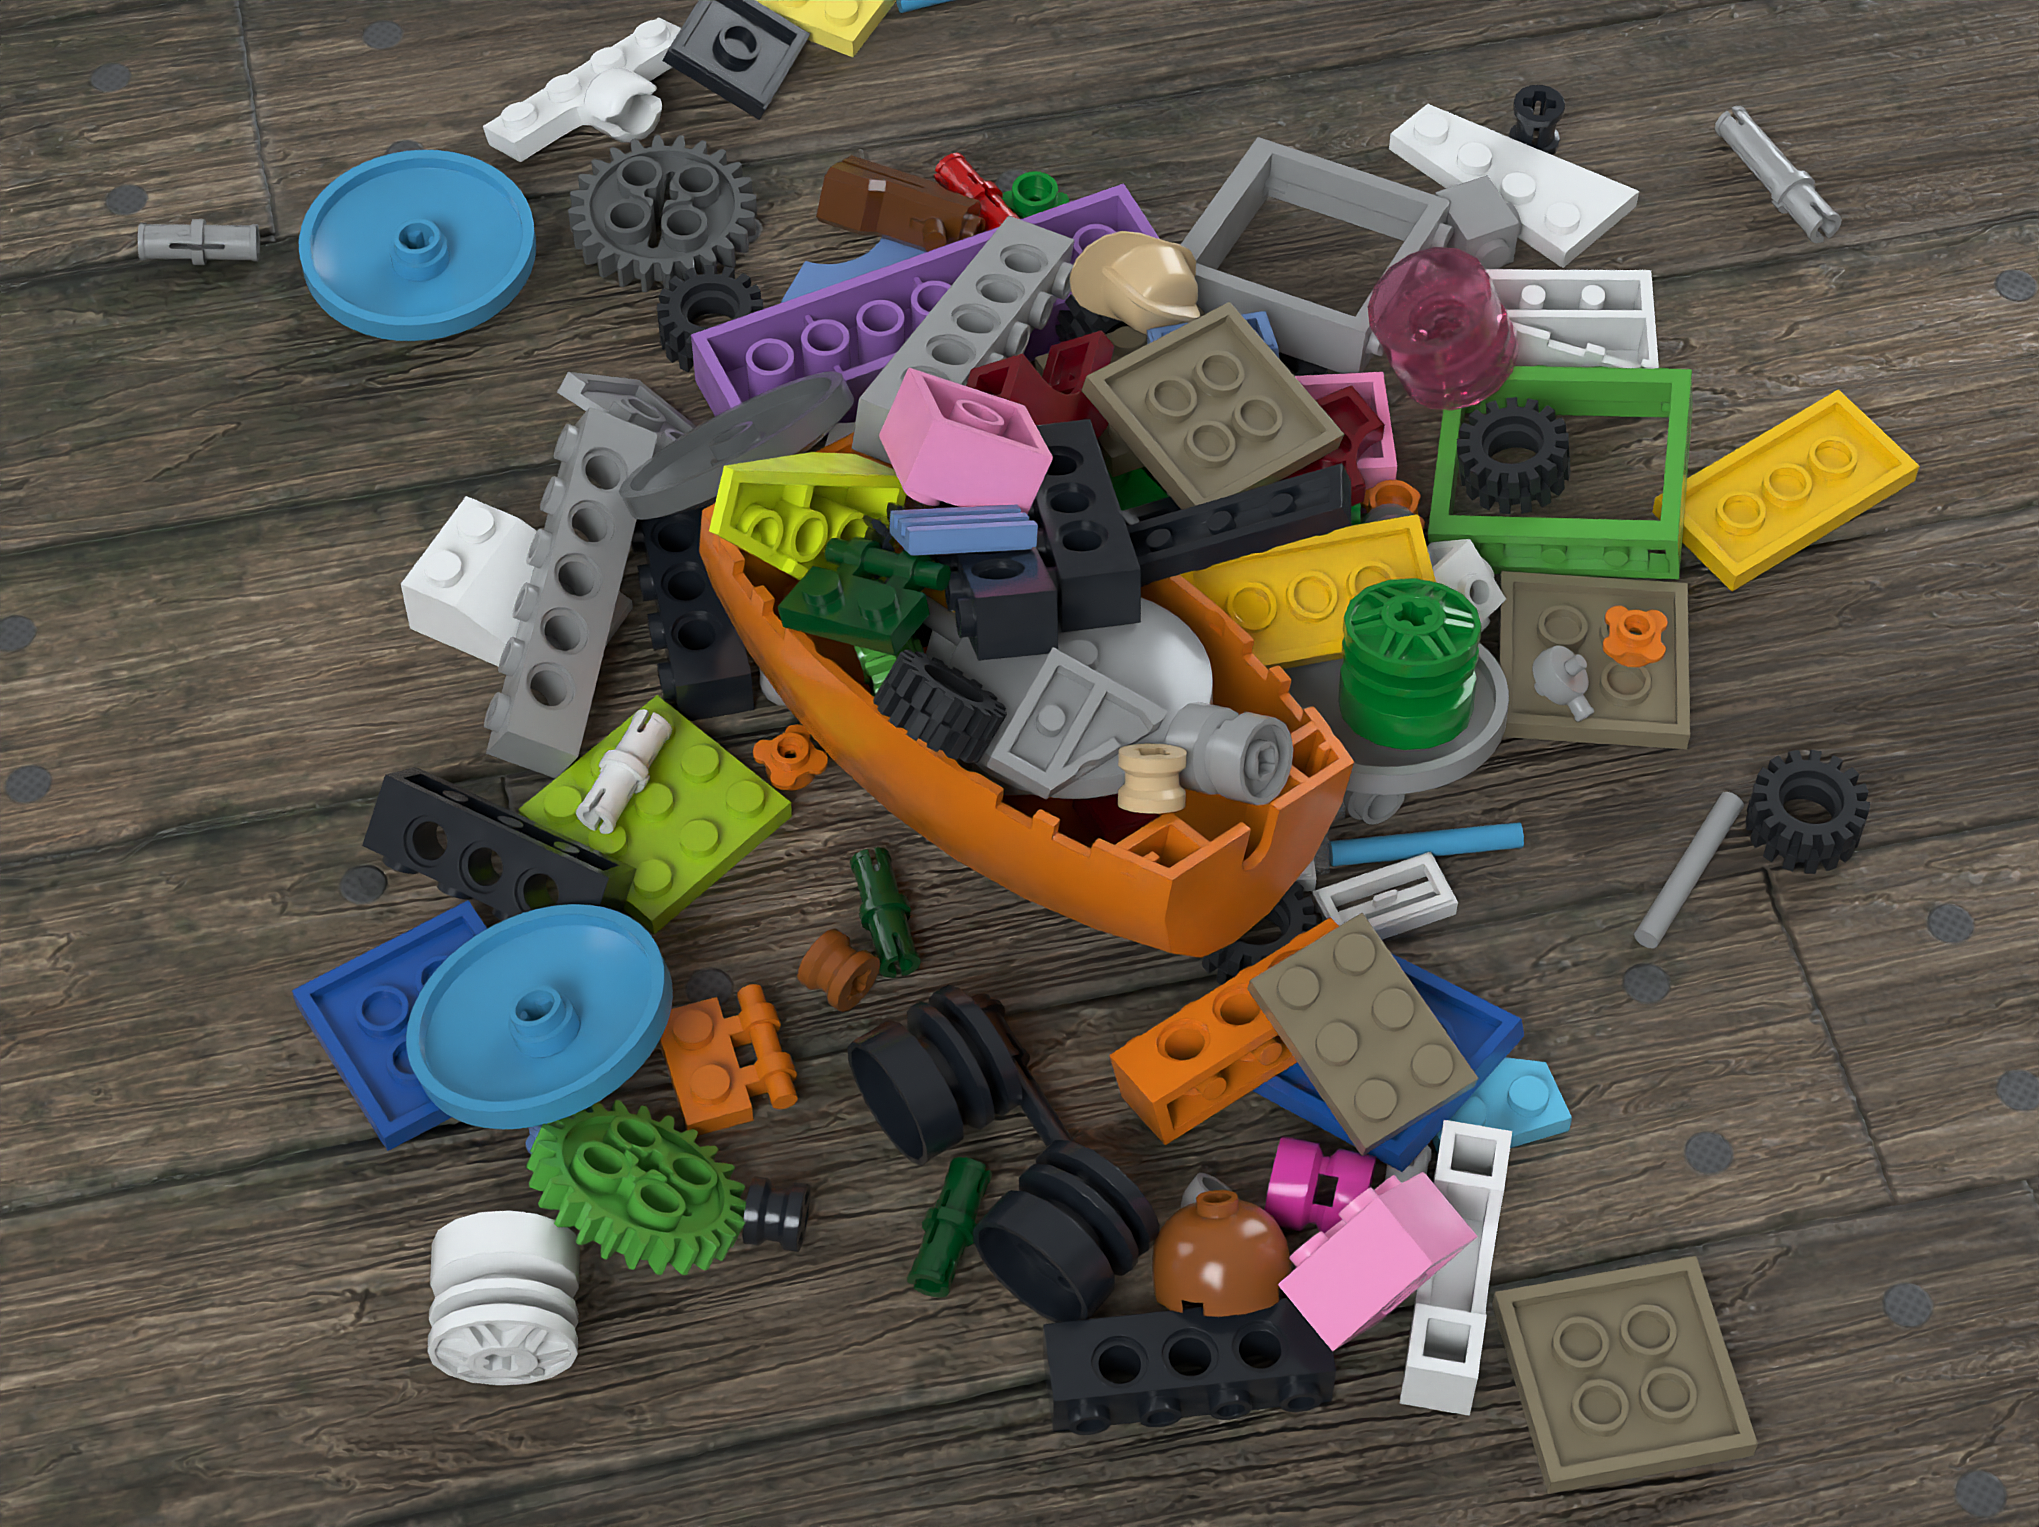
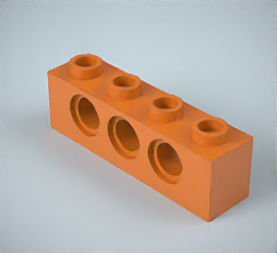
[1109,917,1339,1145]

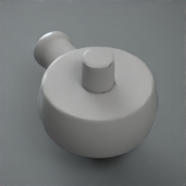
[1532,645,1594,722]

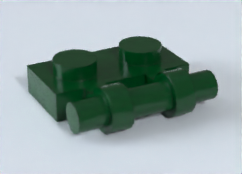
[778,536,951,656]

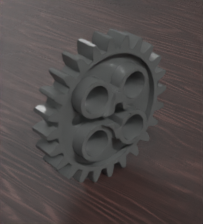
[568,135,758,292]

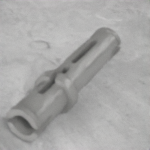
[1715,106,1842,243]

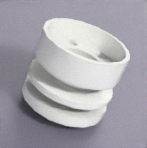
[427,1211,580,1385]

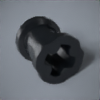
[1509,85,1565,155]

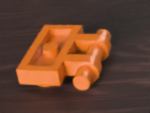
[659,984,798,1136]

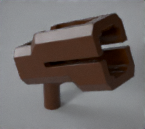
[816,155,986,252]

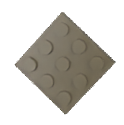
[1081,302,1344,510]
[1498,571,1690,749]
[1492,1256,1758,1494]

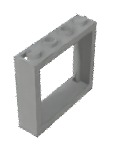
[1180,137,1454,374]

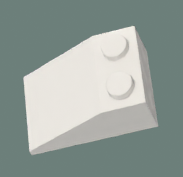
[401,496,633,667]

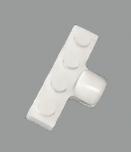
[483,18,681,162]

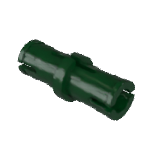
[850,847,921,978]
[907,1157,992,1298]

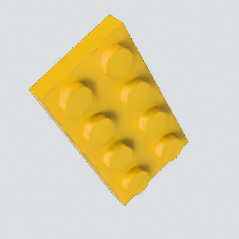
[1652,389,1920,592]
[1180,514,1436,670]

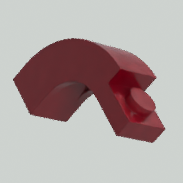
[966,330,1115,439]

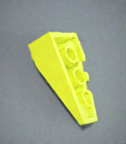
[709,452,907,583]

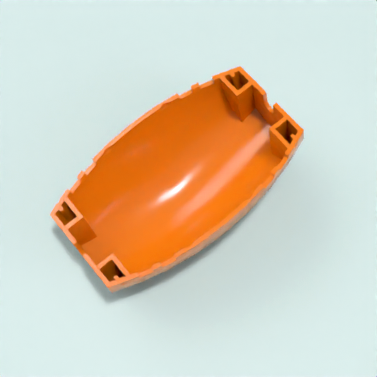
[699,432,1354,958]

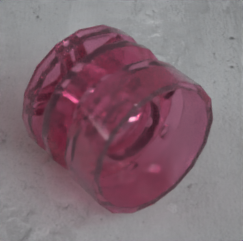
[1367,247,1519,411]

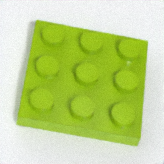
[518,695,792,935]

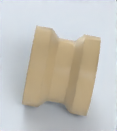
[1118,743,1187,814]

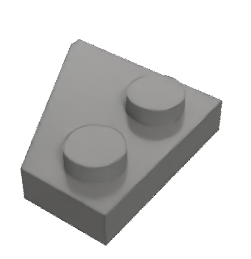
[986,647,1168,799]

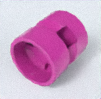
[1264,1136,1376,1234]

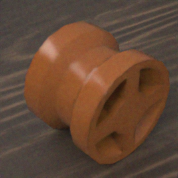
[797,928,881,1012]

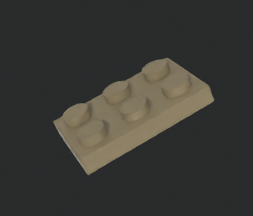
[1247,913,1479,1156]

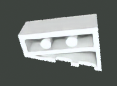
[1465,269,1659,369]

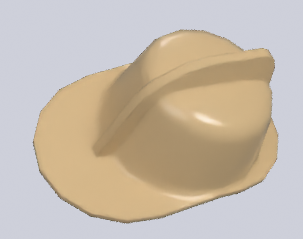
[1070,231,1200,335]

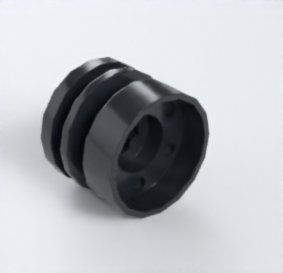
[847,984,1022,1166]
[973,1140,1160,1323]

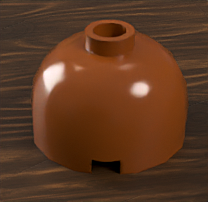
[1152,1190,1292,1317]

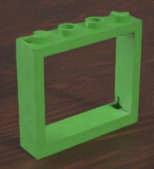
[1428,364,1693,579]

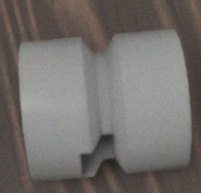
[1164,702,1293,805]

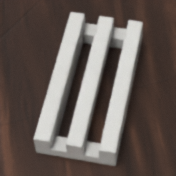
[1312,852,1458,940]

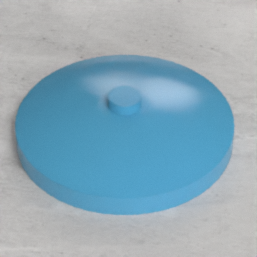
[299,150,536,341]
[406,904,673,1129]

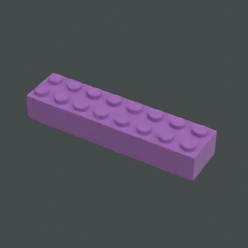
[691,183,1160,435]

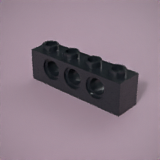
[1027,419,1141,632]
[929,501,1058,661]
[631,504,754,721]
[362,767,637,921]
[1043,1298,1336,1435]

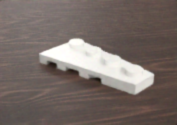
[1389,104,1639,268]

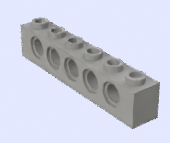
[852,216,1075,464]
[484,407,658,779]

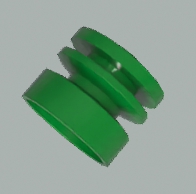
[1338,578,1482,750]

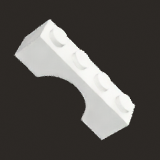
[1400,1120,1512,1416]

